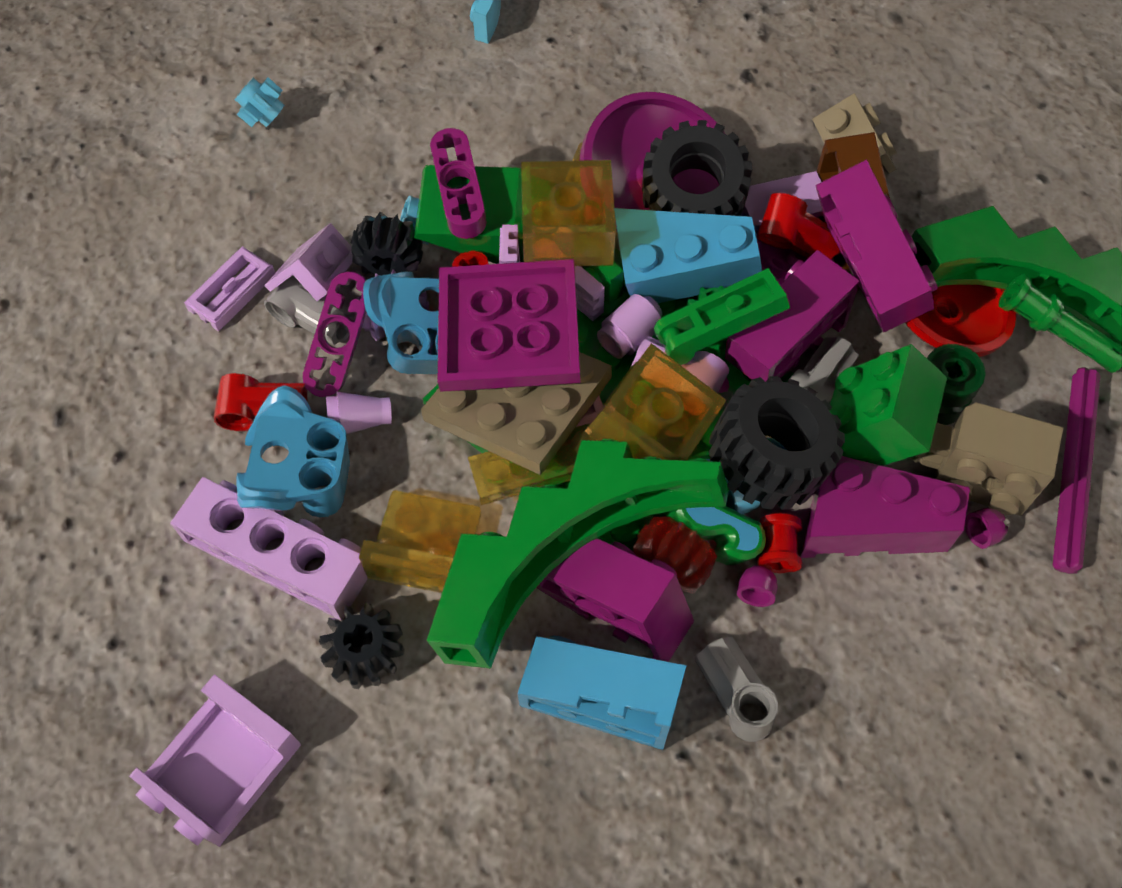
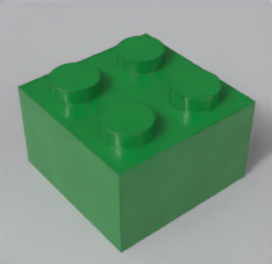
[830,344,947,466]

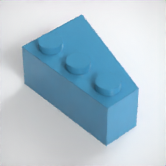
[614,208,762,303]
[517,635,687,750]

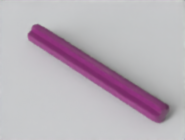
[1052,367,1101,574]

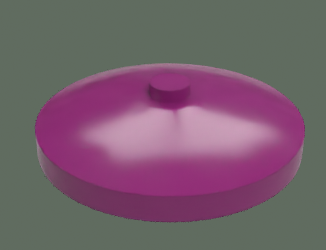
[579,92,725,231]

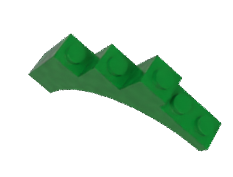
[911,206,1122,345]
[426,439,729,669]

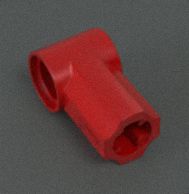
[757,193,840,259]
[214,373,308,432]

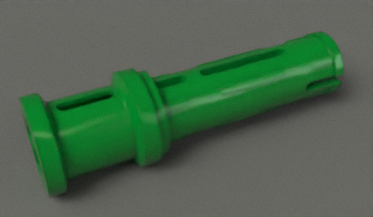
[999,274,1122,373]

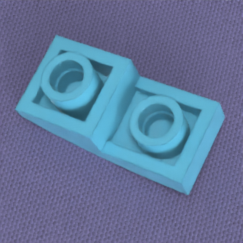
[470,0,501,44]

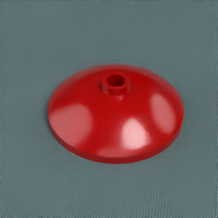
[905,285,1016,357]

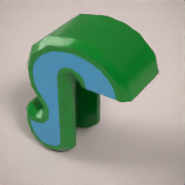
[663,451,766,566]

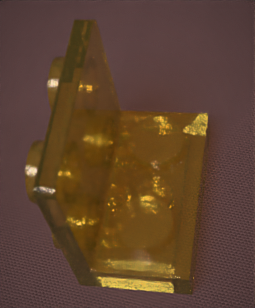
[359,490,481,593]

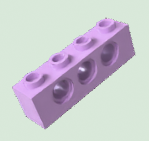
[170,477,371,621]

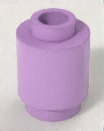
[597,294,663,359]

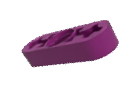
[430,128,487,239]
[303,272,367,397]

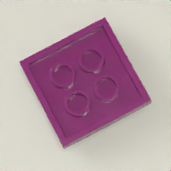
[437,259,581,392]

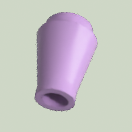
[326,391,392,434]

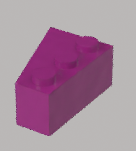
[815,160,938,333]
[725,250,860,382]
[800,456,970,558]
[536,538,694,662]

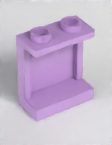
[129,674,301,847]

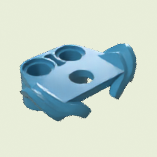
[363,271,439,375]
[236,386,350,518]

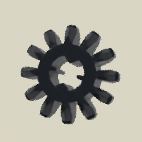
[350,212,423,276]
[319,602,405,690]

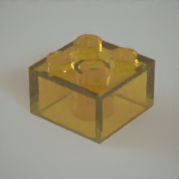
[521,160,616,266]
[585,343,726,461]

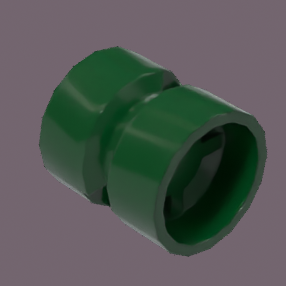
[927,344,986,425]

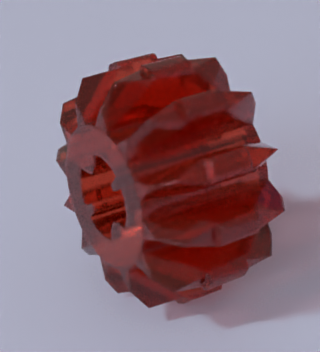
[633,516,717,594]

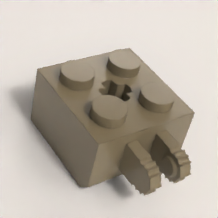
[910,402,1064,516]

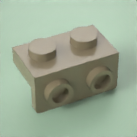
[812,93,897,174]

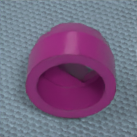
[965,508,1008,549]
[737,565,778,607]

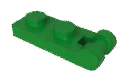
[654,268,790,365]

